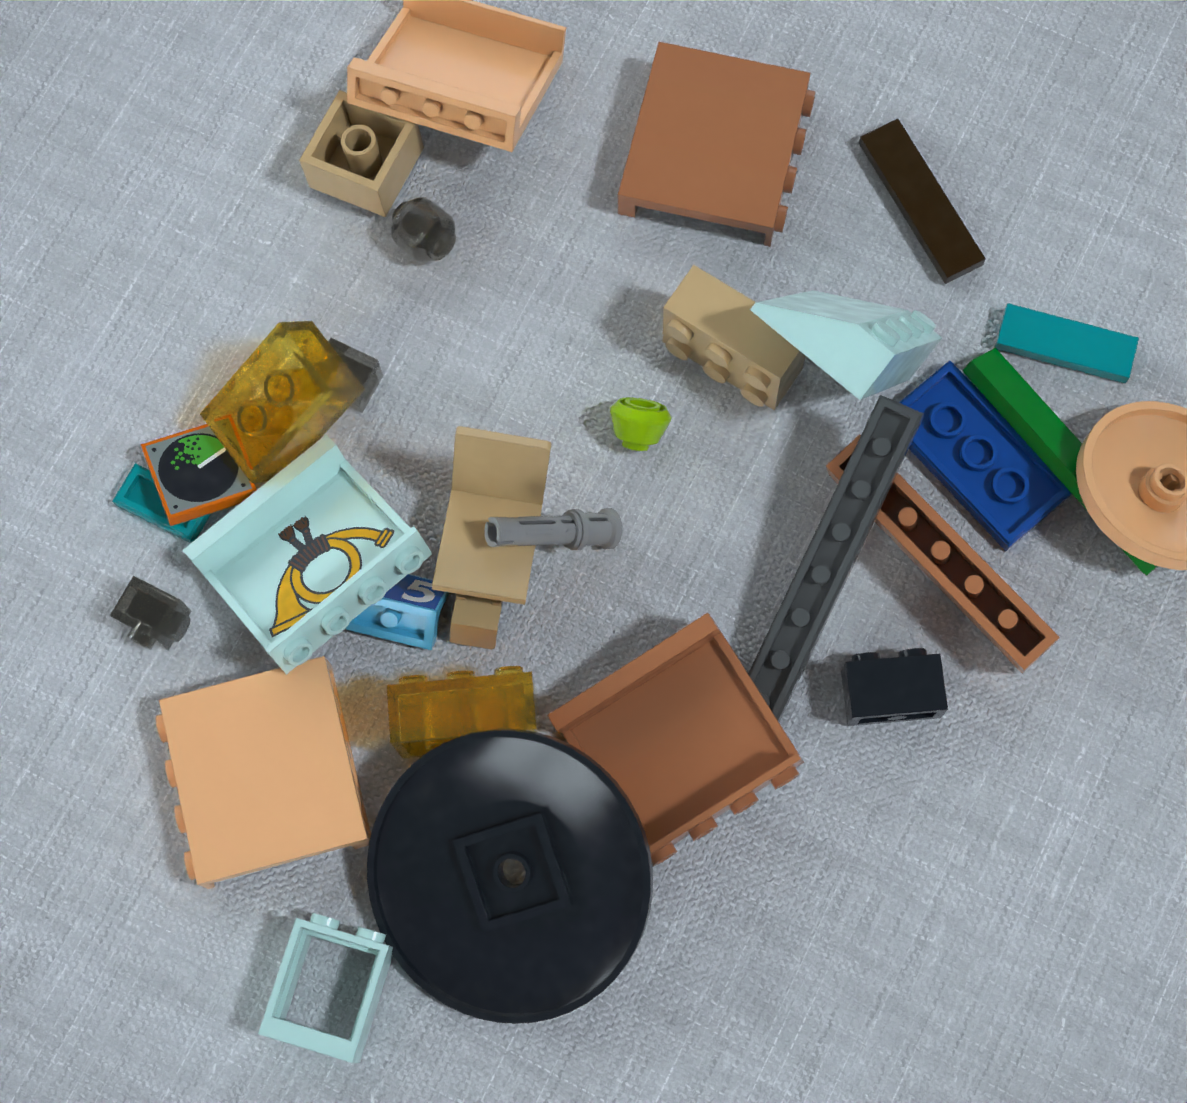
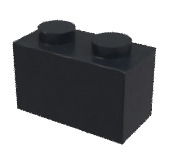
[841,648,948,726]

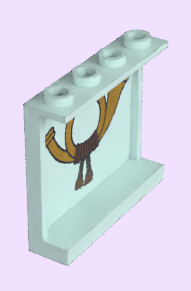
[183,435,432,675]

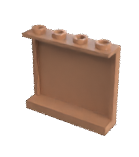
[618,42,816,247]
[547,613,804,867]

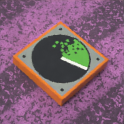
[141,417,257,526]

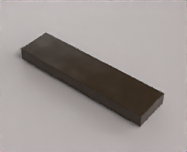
[859,119,986,284]

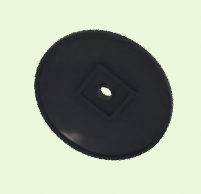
[367,729,653,1024]

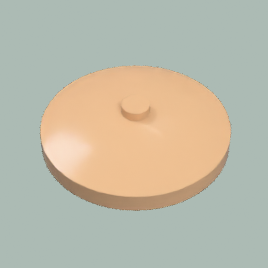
[1076,401,1187,570]

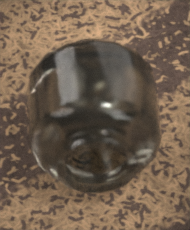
[391,197,456,263]

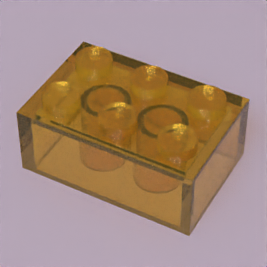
[200,321,365,483]
[387,666,541,759]

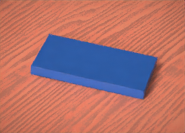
[899,361,1072,551]

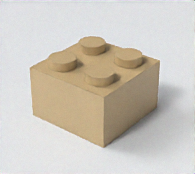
[299,90,424,217]

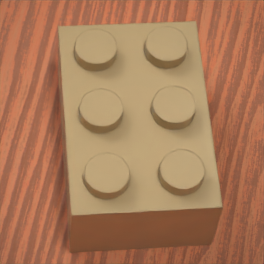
[663,265,806,410]

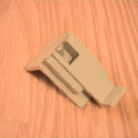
[432,426,552,649]

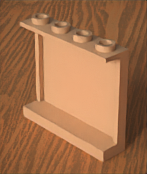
[347,0,566,152]
[156,656,371,889]

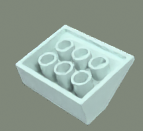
[750,290,942,400]

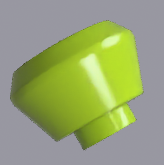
[610,397,672,451]

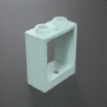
[258,913,393,1063]

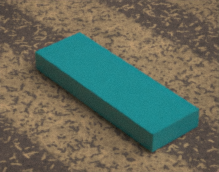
[995,303,1139,384]

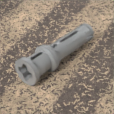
[484,508,622,550]

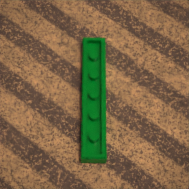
[962,348,1159,576]

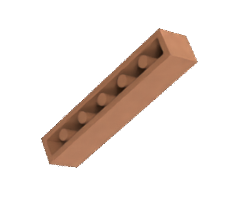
[826,434,1060,674]

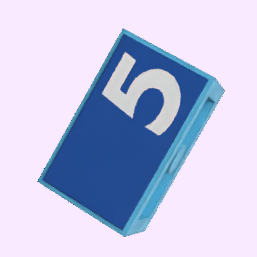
[346,574,450,650]

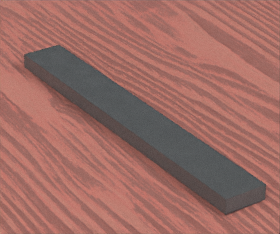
[748,395,924,722]

